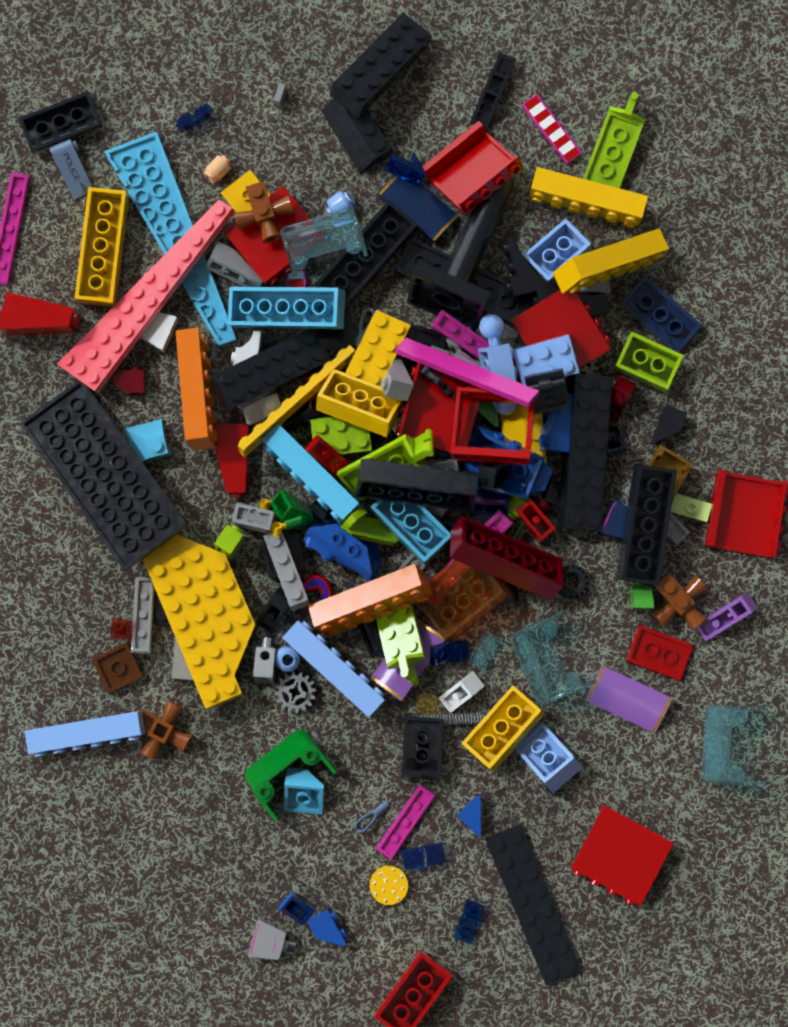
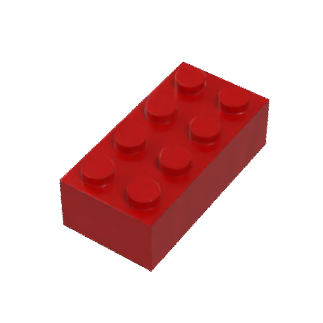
[374,949,453,1027]

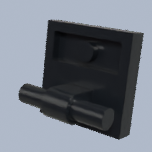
[524,368,571,414]

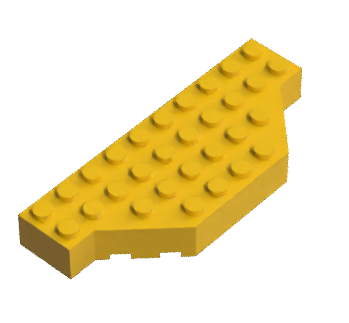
[143,535,255,711]

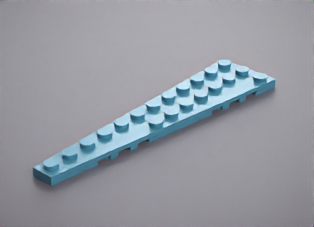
[104,131,237,347]

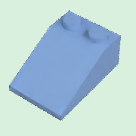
[515,722,582,793]

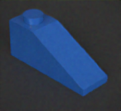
[539,394,573,453]

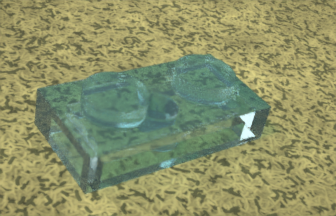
[467,629,502,672]

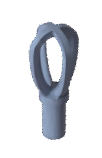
[355,308,375,347]
[354,800,390,833]

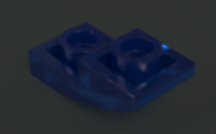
[176,102,214,132]
[430,640,469,666]
[401,842,446,870]
[452,899,485,945]

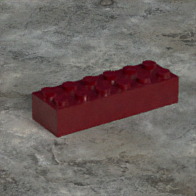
[450,516,563,600]

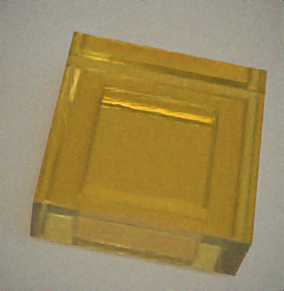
[417,694,437,714]

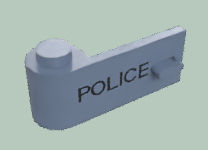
[49,138,93,200]

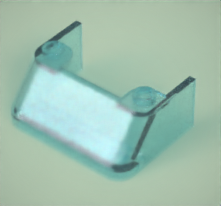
[280,209,368,277]
[510,611,597,705]
[701,705,768,787]

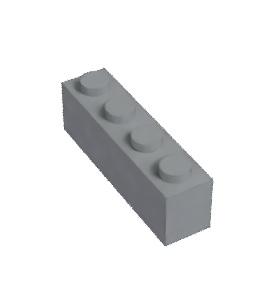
[263,531,310,611]

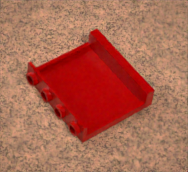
[421,121,523,215]
[223,186,326,287]
[511,290,612,368]
[395,362,482,453]
[704,469,788,558]
[570,804,673,906]

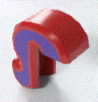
[302,575,333,600]

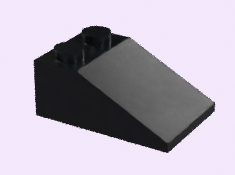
[401,716,443,781]

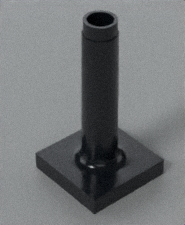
[407,178,515,333]

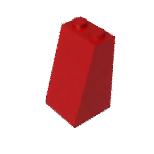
[0,292,81,336]

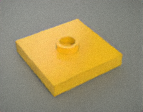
[221,170,270,212]

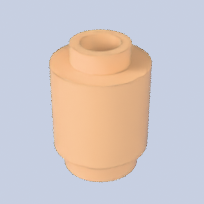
[204,155,231,184]

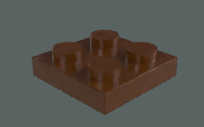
[92,642,144,694]

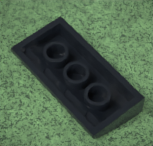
[18,91,102,153]

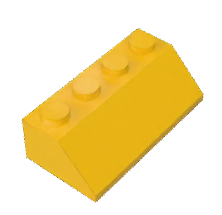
[499,404,547,463]
[461,686,545,773]

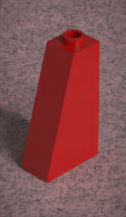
[213,423,250,498]

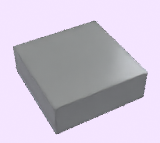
[273,83,287,107]

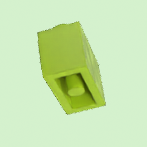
[214,525,244,561]

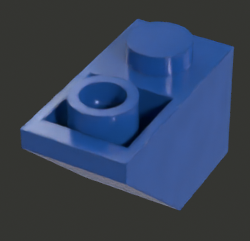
[307,908,348,946]

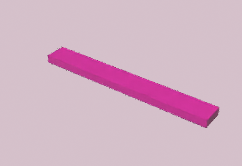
[396,338,539,407]

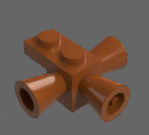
[234,181,294,243]
[652,574,708,630]
[140,700,192,761]

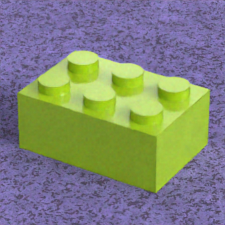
[613,331,684,393]
[310,417,372,460]

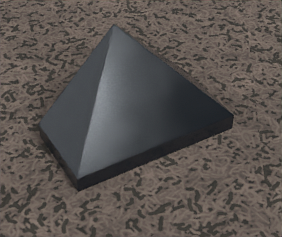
[358,618,384,657]

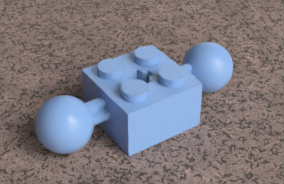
[478,314,518,415]

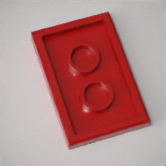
[626,625,694,681]

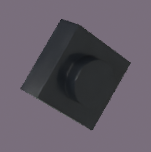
[308,500,332,520]

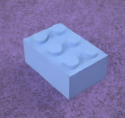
[523,218,592,286]
[513,334,580,385]

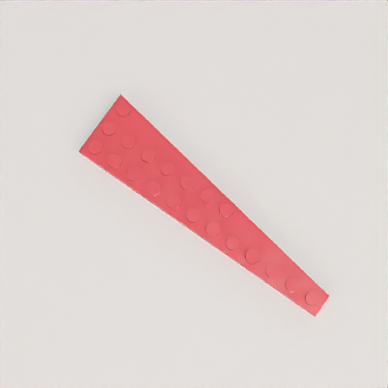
[57,200,235,393]

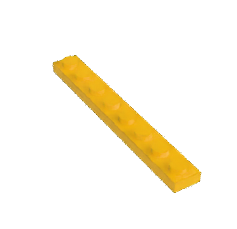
[238,345,355,457]

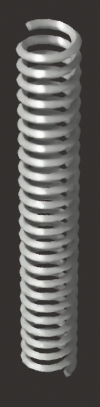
[420,713,487,725]

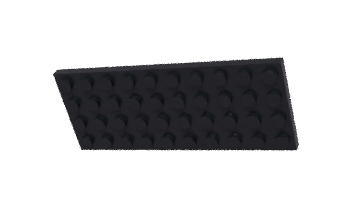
[19,380,188,572]

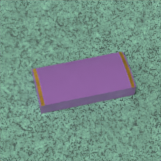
[370,617,446,702]
[585,665,673,733]

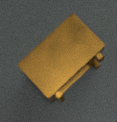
[647,445,694,498]

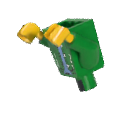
[259,489,317,537]

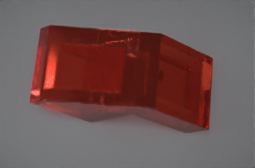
[110,618,154,640]

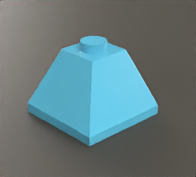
[125,419,171,463]
[284,767,324,815]

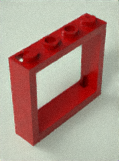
[450,386,536,465]

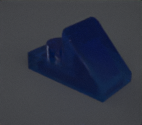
[384,152,426,187]

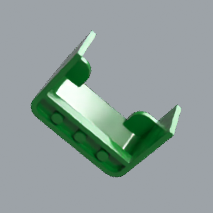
[245,730,338,821]

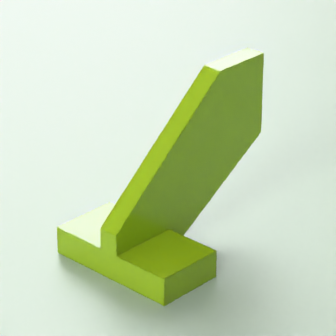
[341,507,399,546]

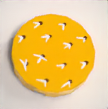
[370,866,408,905]

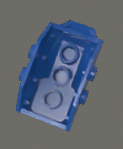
[462,424,553,499]
[304,518,382,582]

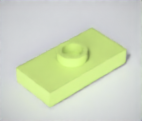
[671,493,712,523]

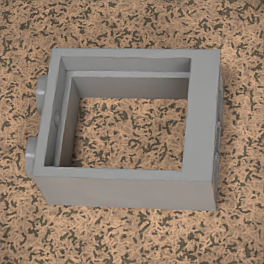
[232,502,278,534]

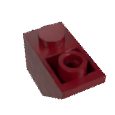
[110,367,146,396]
[609,375,636,423]

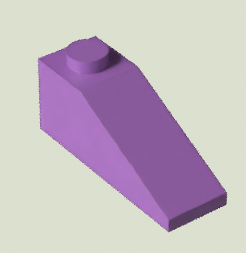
[696,592,758,641]

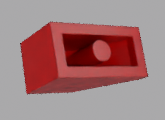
[516,499,556,542]

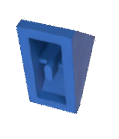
[457,795,481,836]
[278,891,315,925]

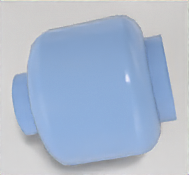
[326,191,355,219]
[275,646,300,672]

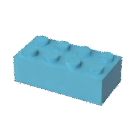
[370,500,451,565]

